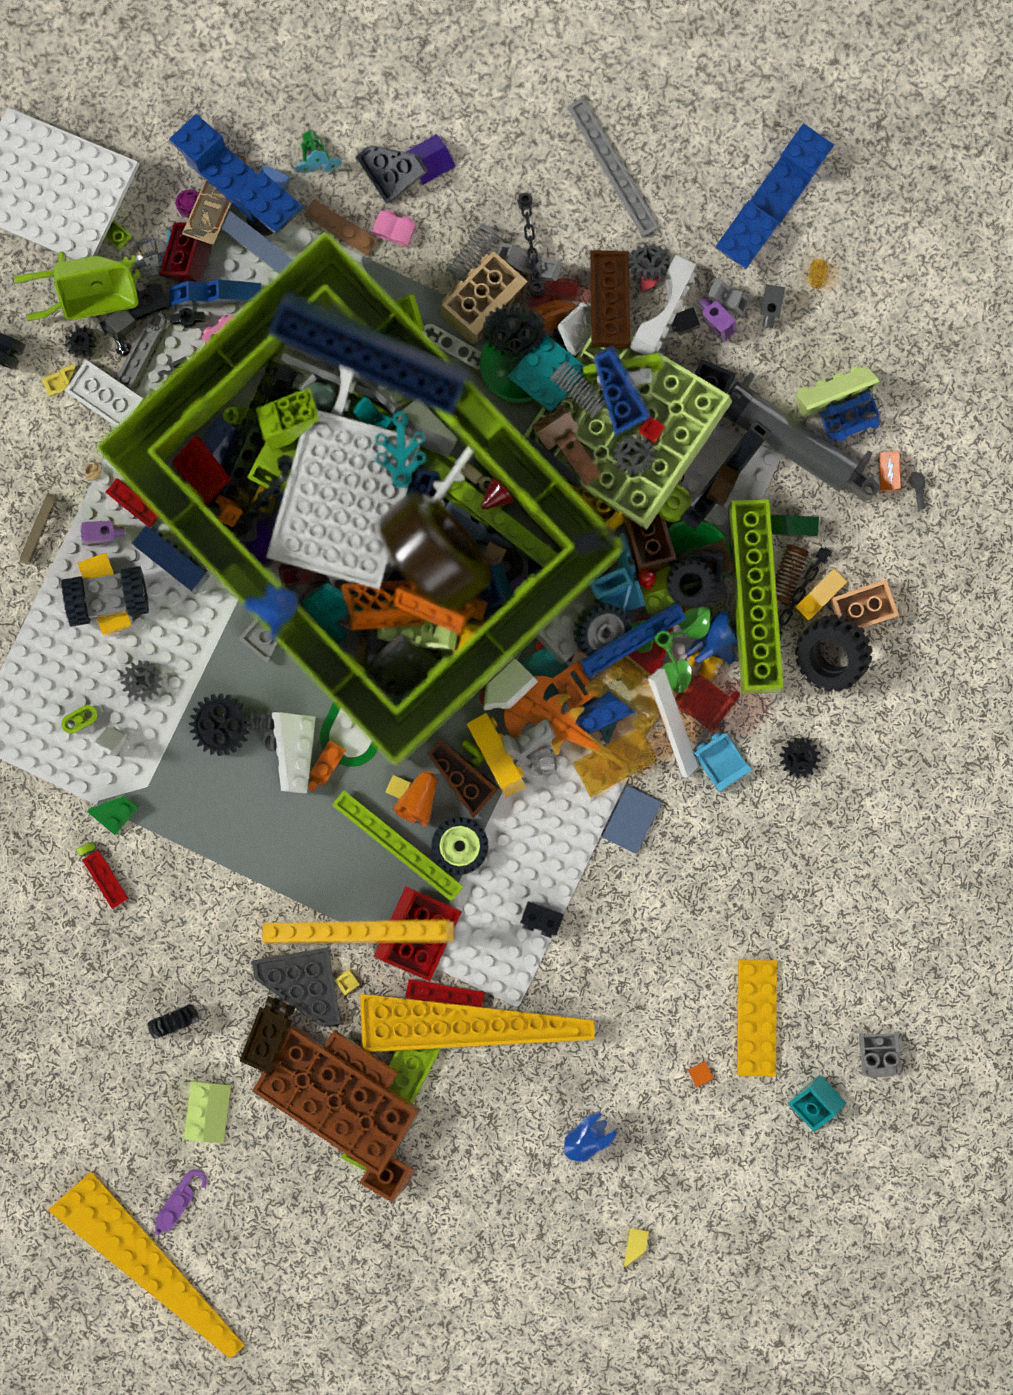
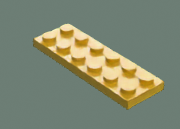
[737,960,777,1076]

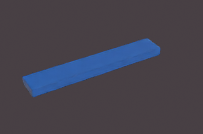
[580,602,686,678]

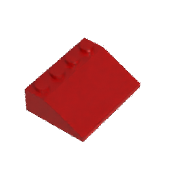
[374,886,462,982]

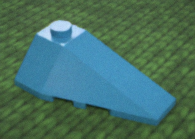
[618,533,645,613]

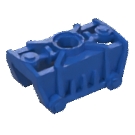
[819,391,881,442]

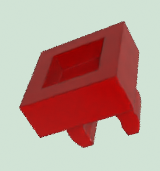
[638,416,666,443]

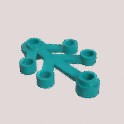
[375,412,426,488]

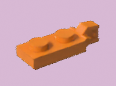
[308,740,346,792]

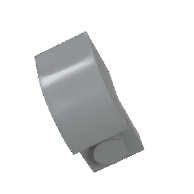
[708,278,751,316]

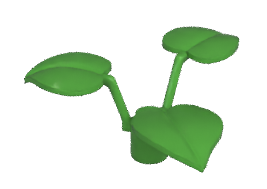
[629,607,710,694]

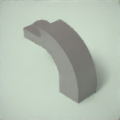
[497,243,563,282]

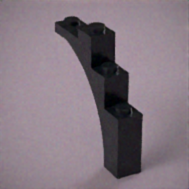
[680,421,771,530]

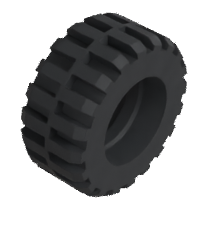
[795,615,873,692]

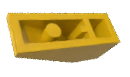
[794,569,847,622]

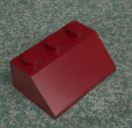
[159,222,213,283]

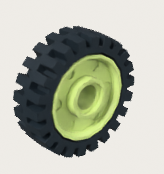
[431,817,489,875]

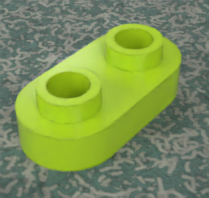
[61,705,98,734]

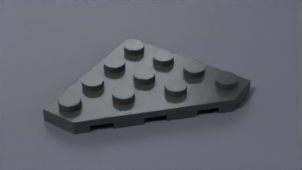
[252,947,341,1027]

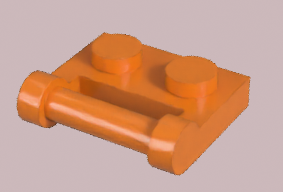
[553,661,600,709]

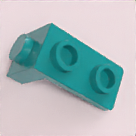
[354,397,394,430]

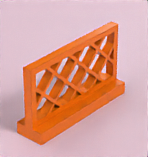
[341,581,426,630]

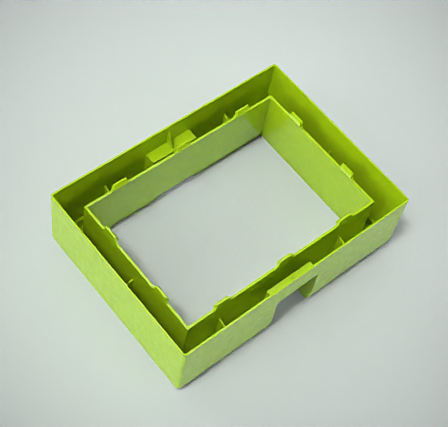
[97,233,623,765]

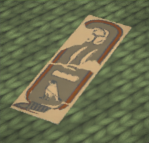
[182,153,250,245]

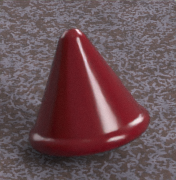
[481,478,513,510]

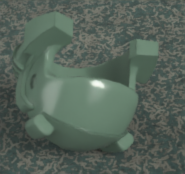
[308,379,336,414]

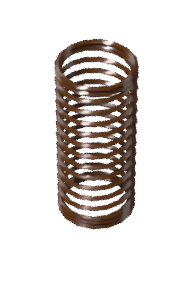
[775,544,809,606]

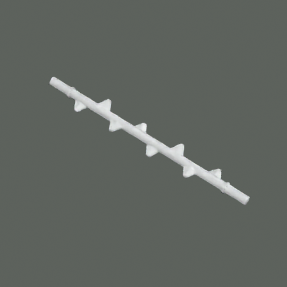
[369,446,474,596]

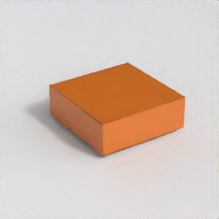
[688,1061,714,1087]

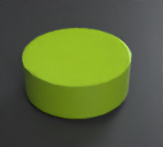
[76,841,96,856]

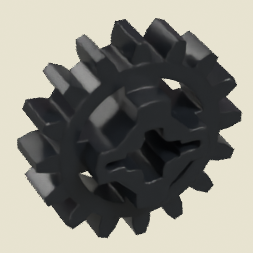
[779,737,821,779]

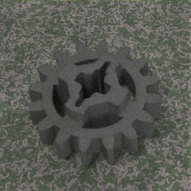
[629,243,670,281]
[613,434,656,477]
[121,660,163,702]

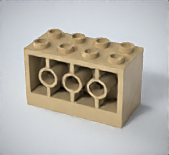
[440,251,528,346]

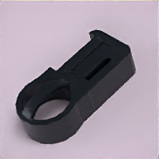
[574,527,616,554]

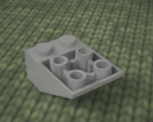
[394,400,458,457]

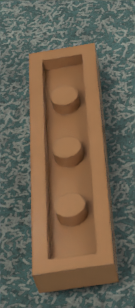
[304,199,378,256]

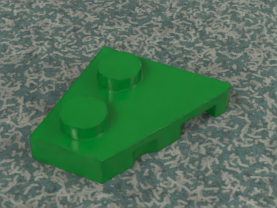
[87,794,139,835]

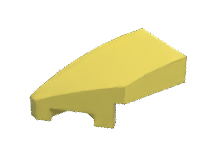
[42,364,75,397]
[624,1228,649,1267]

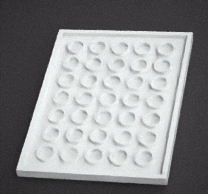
[0,107,140,260]
[266,410,421,589]

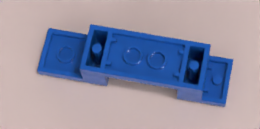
[169,114,303,235]
[715,123,834,270]

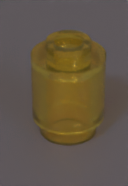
[807,259,829,289]

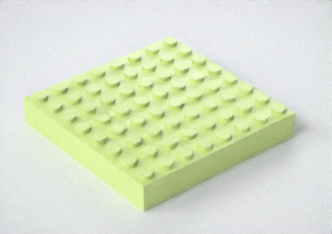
[524,335,732,530]

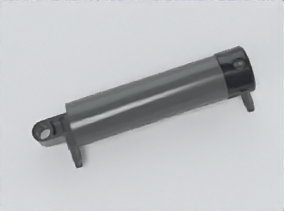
[723,372,879,501]

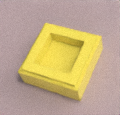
[385,775,411,799]
[334,969,361,995]

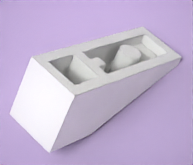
[93,725,127,756]

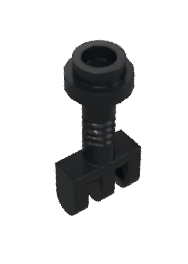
[99,321,131,357]

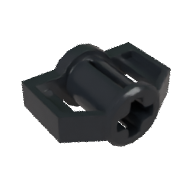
[170,308,206,329]

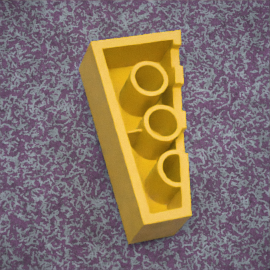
[466,713,526,798]

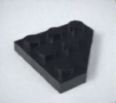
[356,145,428,204]

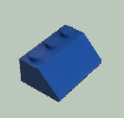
[576,678,636,734]

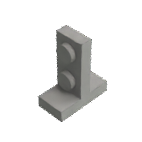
[501,719,556,766]

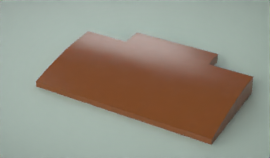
[252,1025,421,1176]

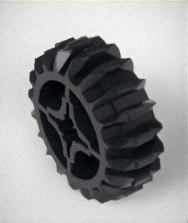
[147,1004,199,1039]

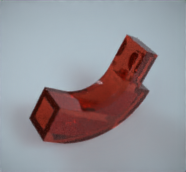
[527,278,579,310]

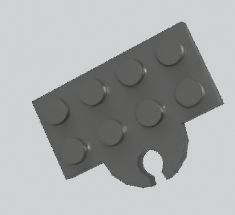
[373,633,441,692]

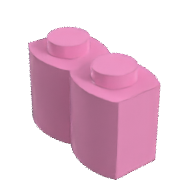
[372,209,416,248]

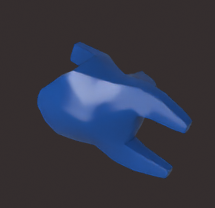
[244,582,297,640]
[685,611,738,665]
[564,1112,618,1162]

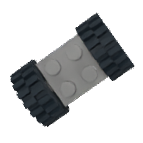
[61,566,149,627]

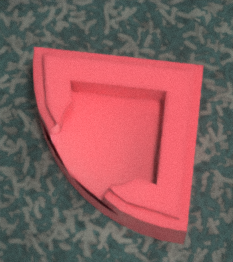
[641,276,659,291]

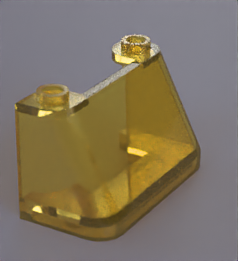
[584,655,674,738]

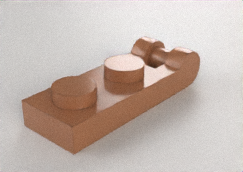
[556,431,601,486]

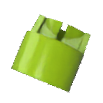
[223,407,259,425]

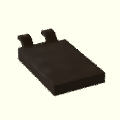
[239,996,295,1075]

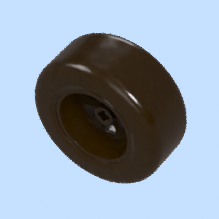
[378,491,493,612]

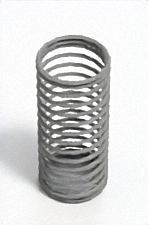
[447,223,500,282]
[550,361,607,418]

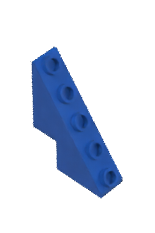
[169,279,261,306]

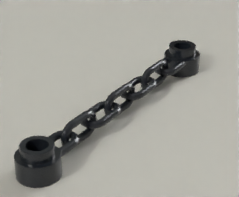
[517,193,545,298]
[778,547,832,639]

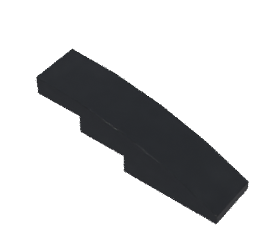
[518,433,581,488]

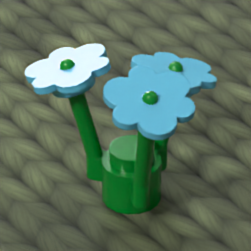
[295,131,342,173]

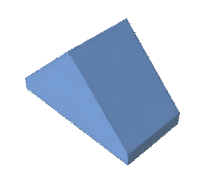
[262,165,291,191]

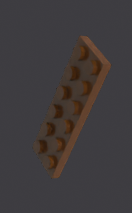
[590,250,630,348]

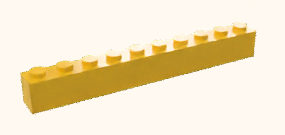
[262,920,454,945]

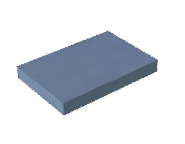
[602,785,662,854]

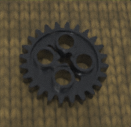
[483,302,546,357]
[189,693,252,756]

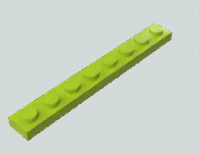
[428,458,557,569]
[332,790,464,902]

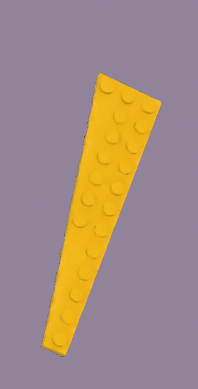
[360,994,595,1052]
[48,1171,245,1359]

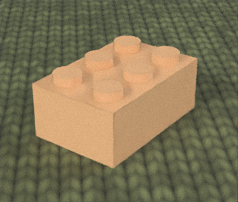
[830,579,899,629]

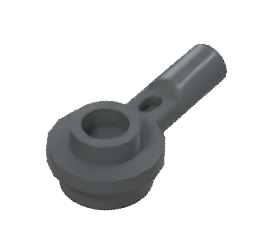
[909,471,926,510]

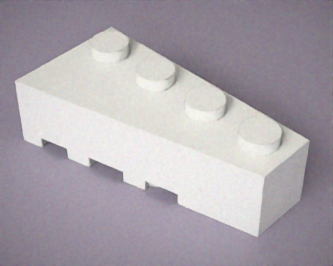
[271,712,315,794]

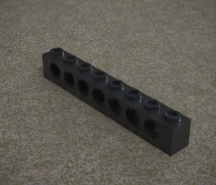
[211,360,298,507]

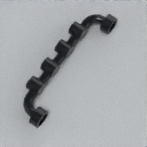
[220,455,293,533]

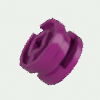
[175,189,199,218]

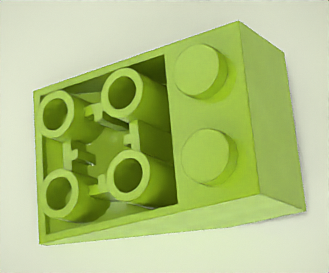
[256,387,319,451]
[247,436,300,496]

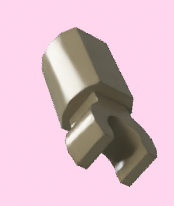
[461,463,491,493]

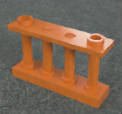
[394,586,487,635]

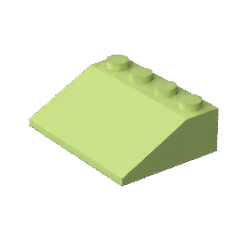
[794,365,879,418]

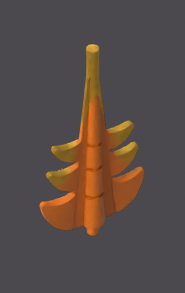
[504,676,629,769]

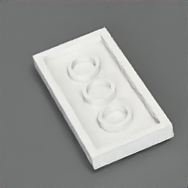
[65,360,144,426]

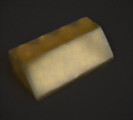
[572,727,658,798]

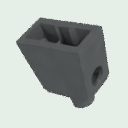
[760,284,785,328]

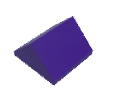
[406,134,456,185]

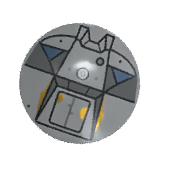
[132,238,167,276]

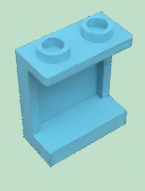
[694,731,752,792]

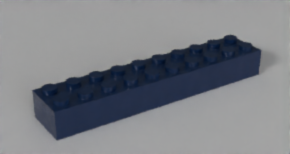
[269,292,469,415]

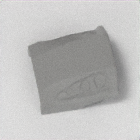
[859,1031,901,1077]

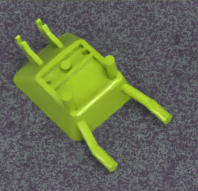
[14,251,141,322]

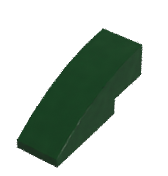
[770,515,819,538]

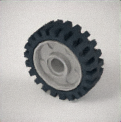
[573,602,632,656]

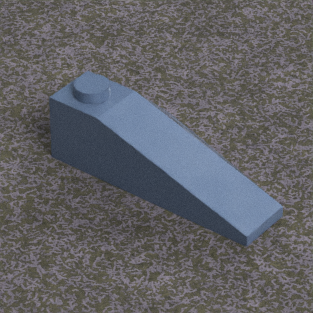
[446,501,514,550]

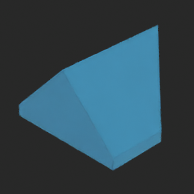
[590,567,633,612]

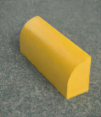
[78,553,131,636]

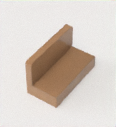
[532,405,579,450]

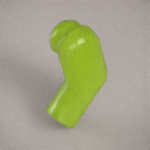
[461,740,484,767]

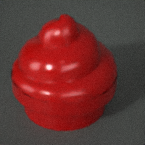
[637,569,657,590]

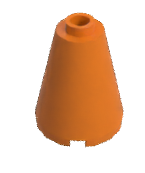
[393,771,438,826]

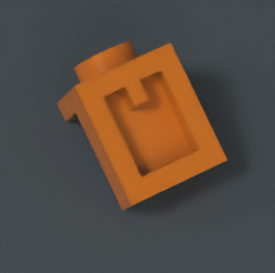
[216,495,243,527]

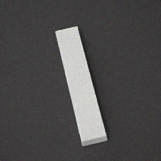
[648,669,698,777]

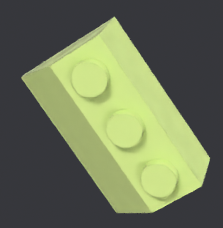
[183,1080,231,1143]

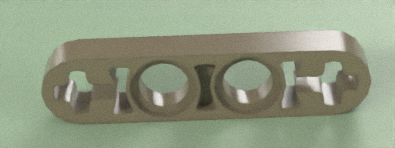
[20,493,58,565]

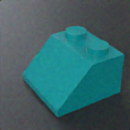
[788,1075,846,1132]

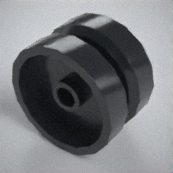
[0,333,26,370]

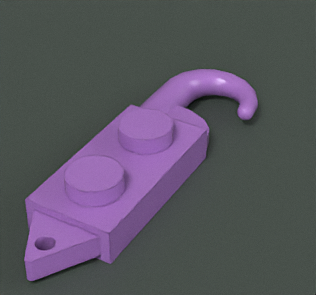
[155,1169,207,1235]

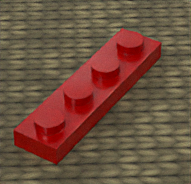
[405,979,485,1007]

